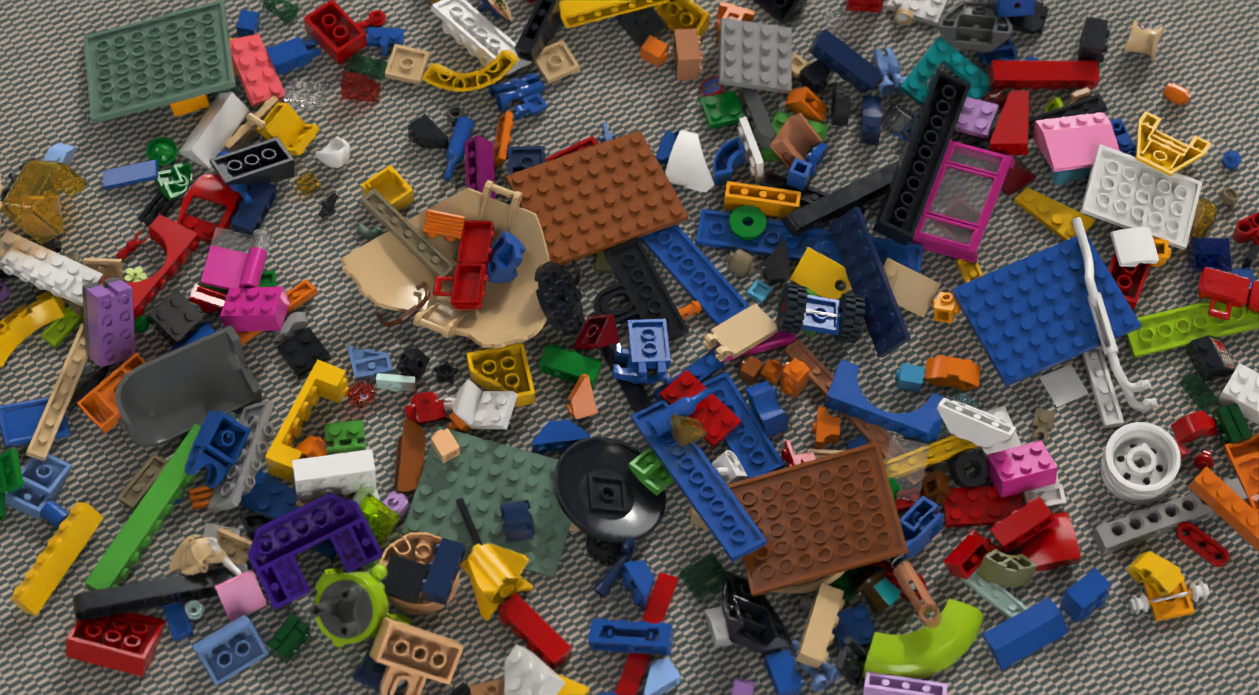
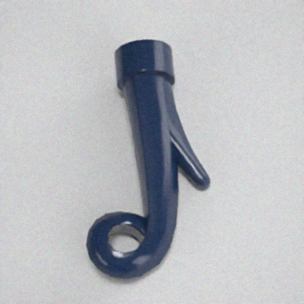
[593,538,636,598]

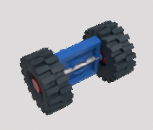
[776,283,865,343]

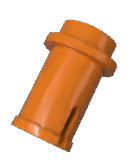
[678,300,702,320]

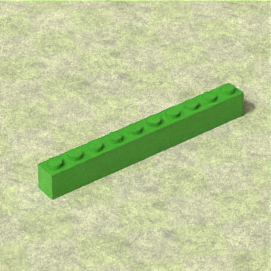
[85,424,204,591]

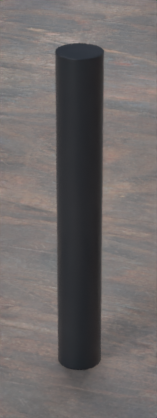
[456,498,483,546]

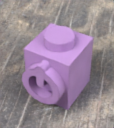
[378,491,409,527]

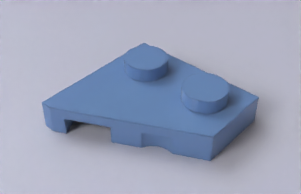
[347,345,393,381]

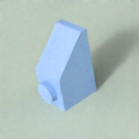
[42,143,76,180]
[644,657,681,695]

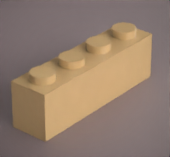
[795,583,845,669]

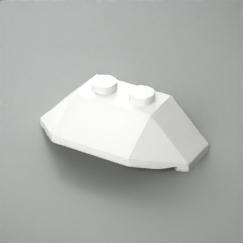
[937,398,1016,448]

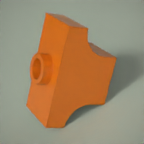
[812,406,841,450]

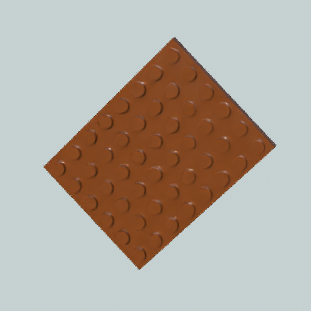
[505,130,689,266]
[727,441,909,597]

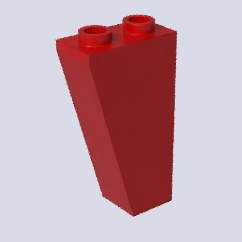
[990,91,1029,155]

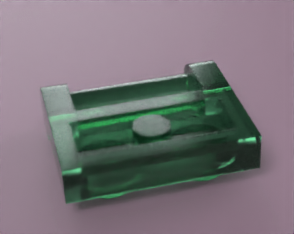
[679,553,725,602]

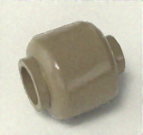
[726,249,755,277]

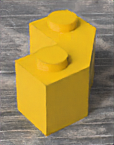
[1126,551,1185,596]

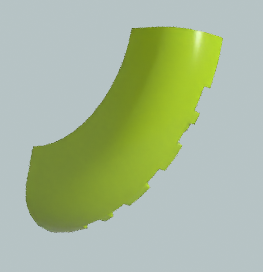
[862,598,984,679]

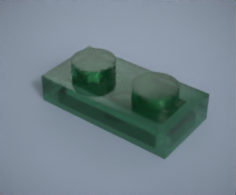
[347,54,388,80]
[1180,371,1219,411]

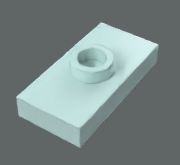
[376,373,416,392]

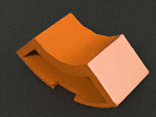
[925,355,981,391]

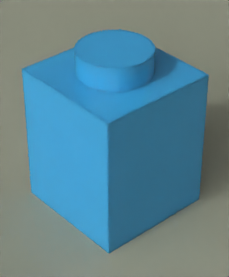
[895,363,925,393]

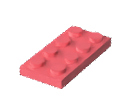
[230,34,287,107]

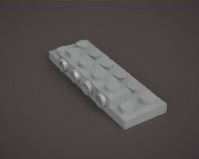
[207,401,274,512]

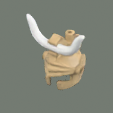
[169,534,242,576]

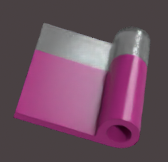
[201,227,272,290]

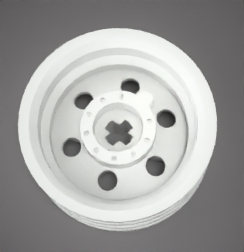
[1100,422,1181,504]

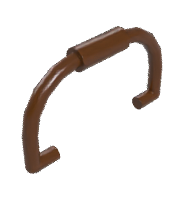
[376,281,430,326]

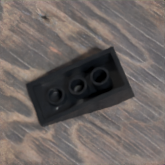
[209,137,294,185]

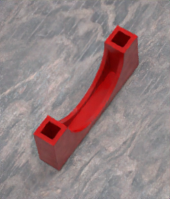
[100,214,199,321]

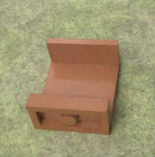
[770,113,823,170]

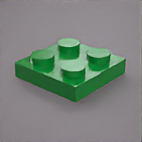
[700,90,745,130]

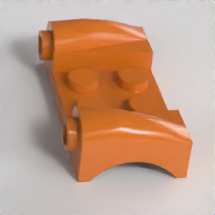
[77,352,146,434]
[1224,433,1259,514]

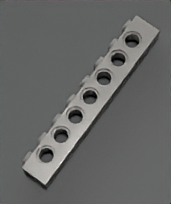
[1092,478,1248,555]

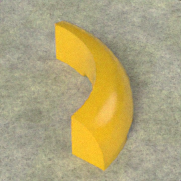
[421,50,519,92]
[0,291,65,368]

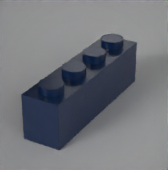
[808,29,881,94]

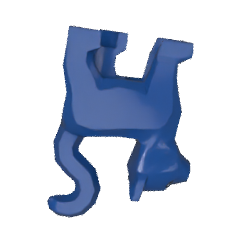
[612,344,671,386]

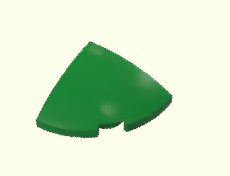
[154,162,193,200]

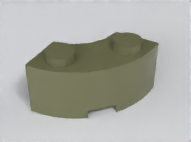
[976,549,1037,588]

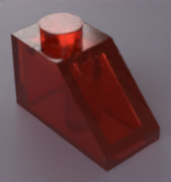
[341,72,381,102]

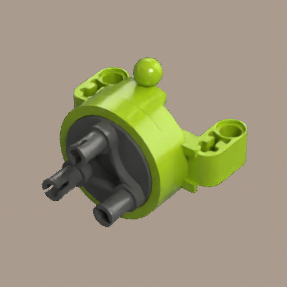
[309,564,412,647]

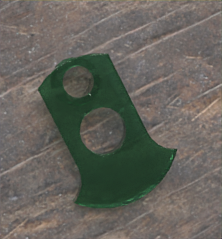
[262,0,299,24]

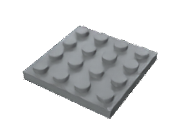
[719,18,792,94]

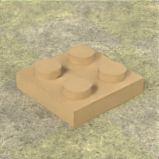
[534,39,580,84]
[385,44,430,85]

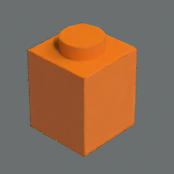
[640,35,669,68]

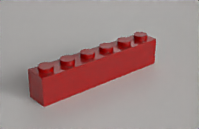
[987,60,1100,90]

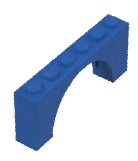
[824,359,950,445]

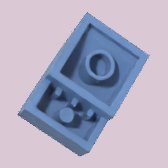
[5,454,72,521]

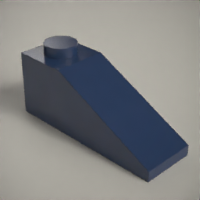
[860,95,881,145]

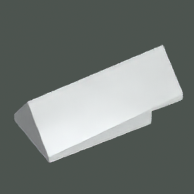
[178,92,250,170]

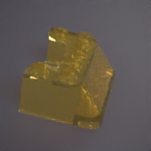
[1,159,88,245]

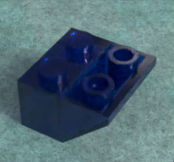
[1187,238,1233,273]

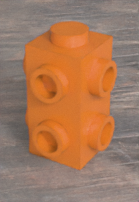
[780,358,810,399]

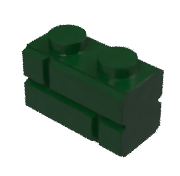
[1212,403,1253,445]
[266,614,312,664]

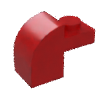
[1171,411,1218,443]

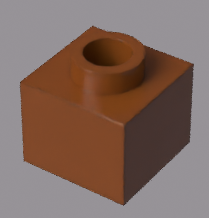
[739,355,763,385]

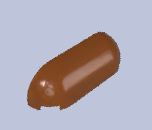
[394,419,426,493]

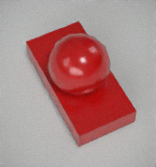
[189,284,227,313]

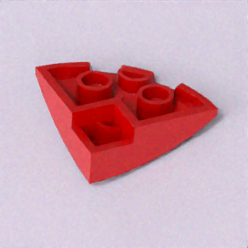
[1019,511,1081,571]

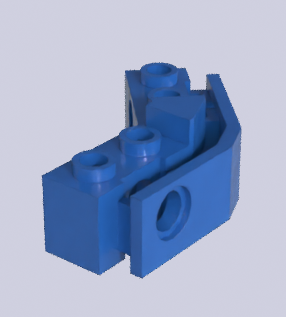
[879,496,943,562]

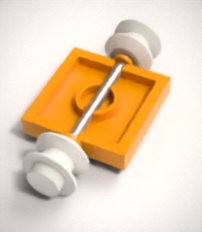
[1129,580,1209,622]

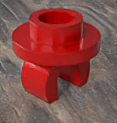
[1194,449,1214,470]

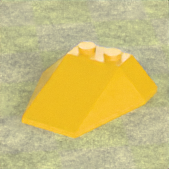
[1136,111,1212,176]

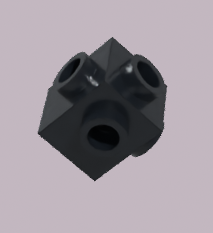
[396,348,430,378]

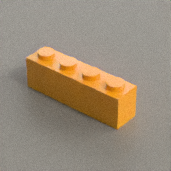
[723,181,801,218]

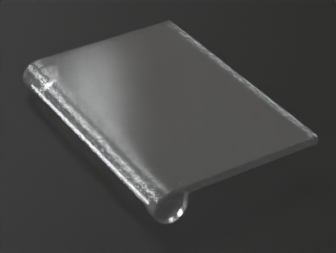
[884,436,930,502]

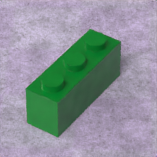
[539,344,601,390]

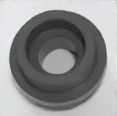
[446,106,465,124]

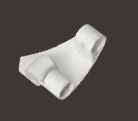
[665,130,715,193]

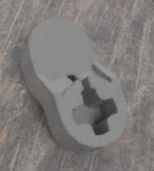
[273,312,308,342]

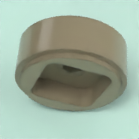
[1219,187,1239,206]

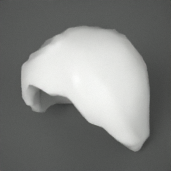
[315,136,350,168]

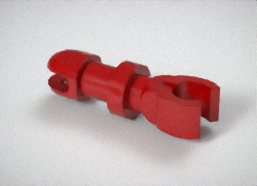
[116,231,147,260]
[969,529,1004,553]

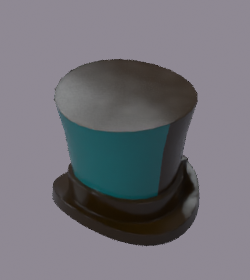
[853,566,901,614]

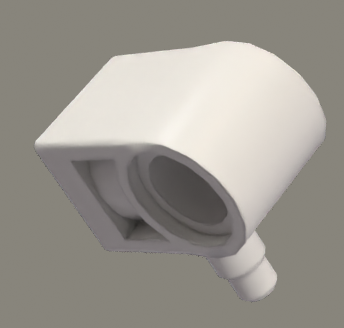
[712,450,748,485]

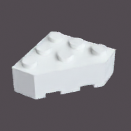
[504,644,565,695]

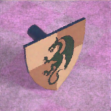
[477,0,512,23]

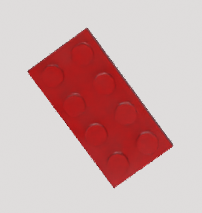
[659,370,741,448]
[943,486,1023,528]

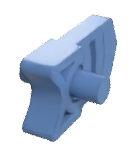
[599,122,616,142]

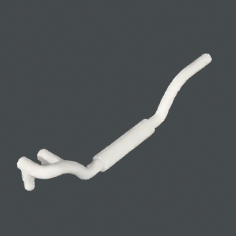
[1072,217,1158,411]

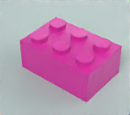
[220,287,290,332]
[986,441,1058,498]

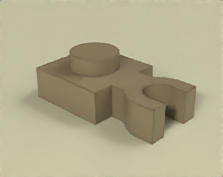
[1032,408,1055,443]

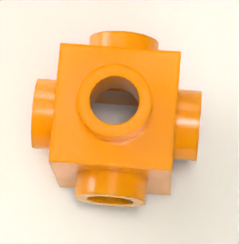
[1151,238,1171,267]
[932,292,961,324]

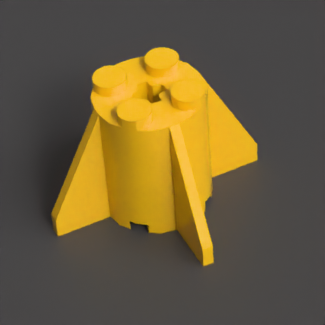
[461,543,534,621]

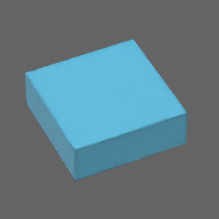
[747,279,773,305]

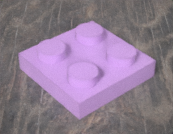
[954,97,999,139]

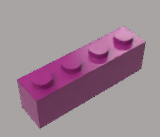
[464,135,496,199]

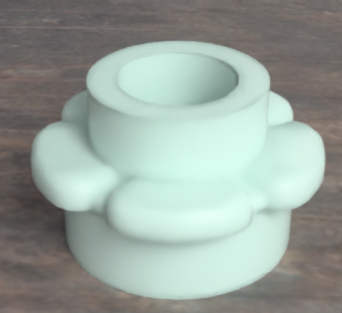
[185,600,204,619]

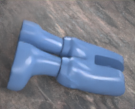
[873,47,907,96]
[790,634,841,691]

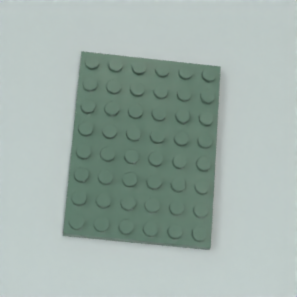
[83,0,236,124]
[402,426,572,579]

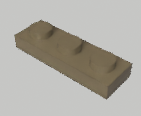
[117,453,168,511]

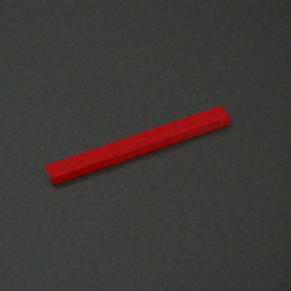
[615,572,679,695]

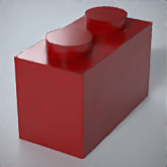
[943,535,991,580]

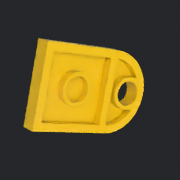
[789,247,851,300]

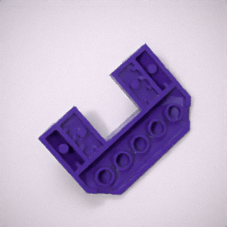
[248,493,383,610]

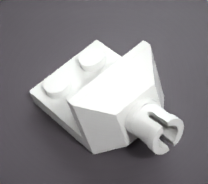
[443,380,518,429]

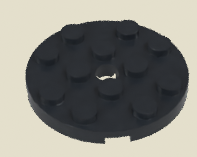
[535,261,585,336]

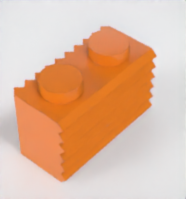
[422,209,465,242]

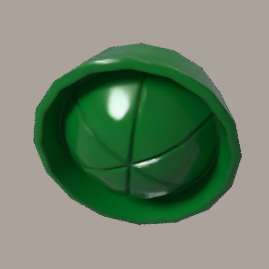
[146,137,178,167]

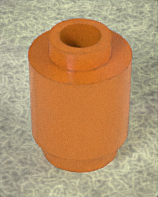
[1162,82,1191,106]

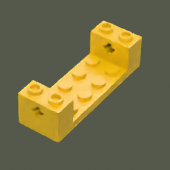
[265,359,350,484]

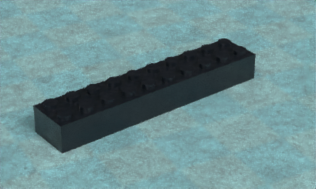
[872,69,971,246]

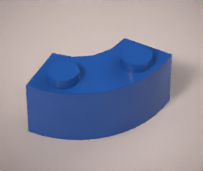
[712,137,745,187]
[745,381,789,437]

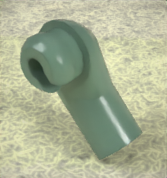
[357,224,383,241]

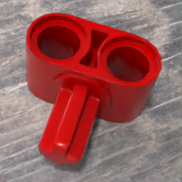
[1232,212,1259,246]

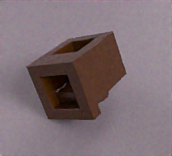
[921,470,951,504]

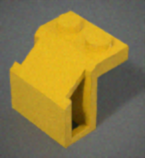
[256,103,320,156]

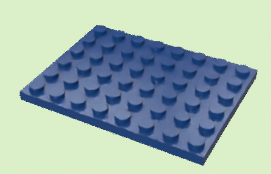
[951,232,1141,387]

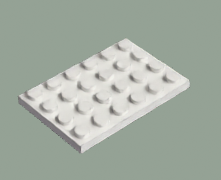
[1080,144,1203,250]

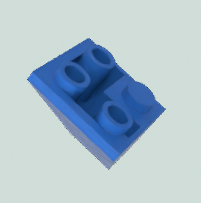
[622,561,654,611]

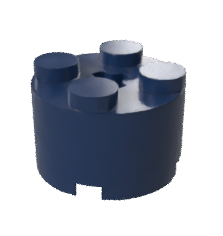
[500,499,535,543]

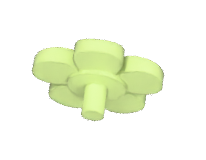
[125,267,147,283]

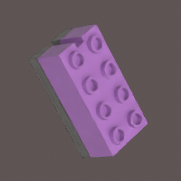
[82,277,135,367]

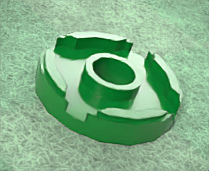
[729,205,767,241]

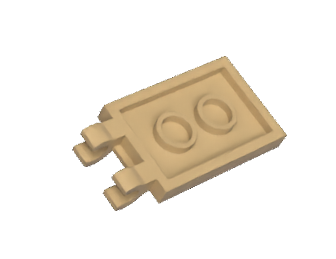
[703,303,779,362]

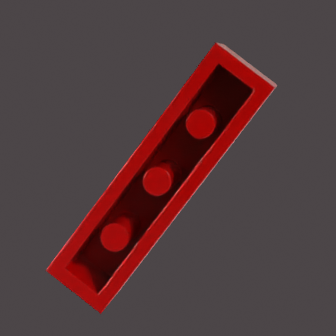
[498,593,572,670]

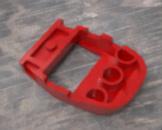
[177,173,243,246]

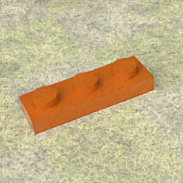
[493,111,514,167]

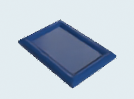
[0,397,71,449]

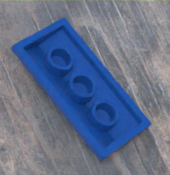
[981,597,1069,670]

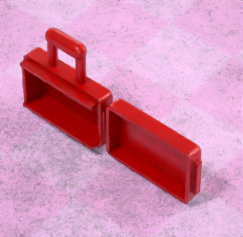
[433,221,495,310]
[1198,267,1259,320]

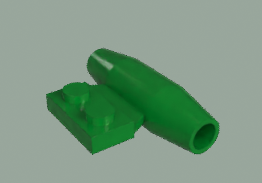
[0,448,24,521]

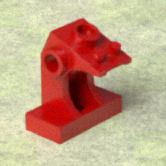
[405,391,447,425]

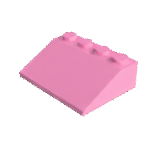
[1032,112,1120,172]

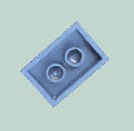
[192,614,269,686]

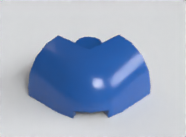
[486,231,526,284]

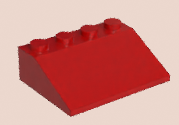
[66,612,166,677]

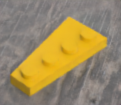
[1014,187,1096,241]

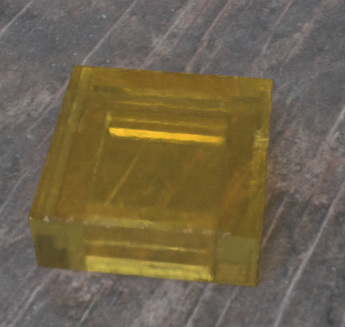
[295,171,321,196]

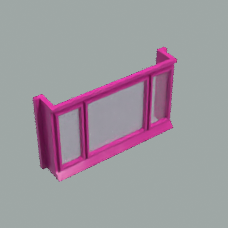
[913,139,1015,264]

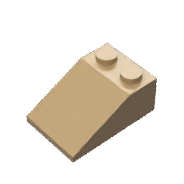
[883,258,941,318]

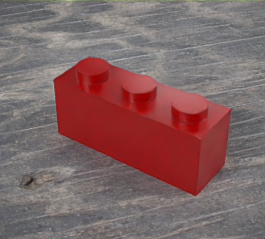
[990,496,1055,554]

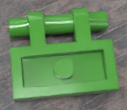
[324,420,366,455]

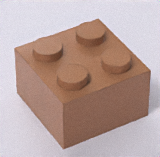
[673,28,703,80]

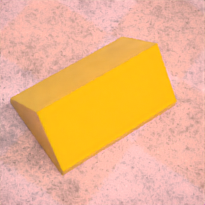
[653,0,710,36]

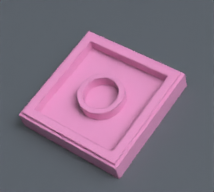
[214,569,267,623]

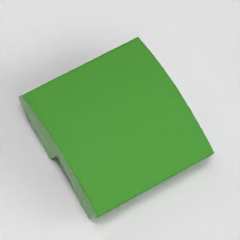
[628,447,674,495]

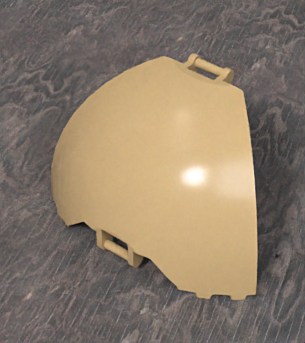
[340,180,550,349]

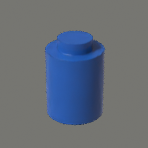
[40,500,69,530]

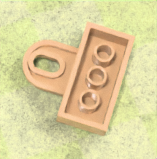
[369,617,464,695]

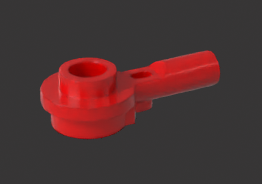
[357,10,386,29]

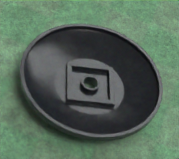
[553,437,666,544]

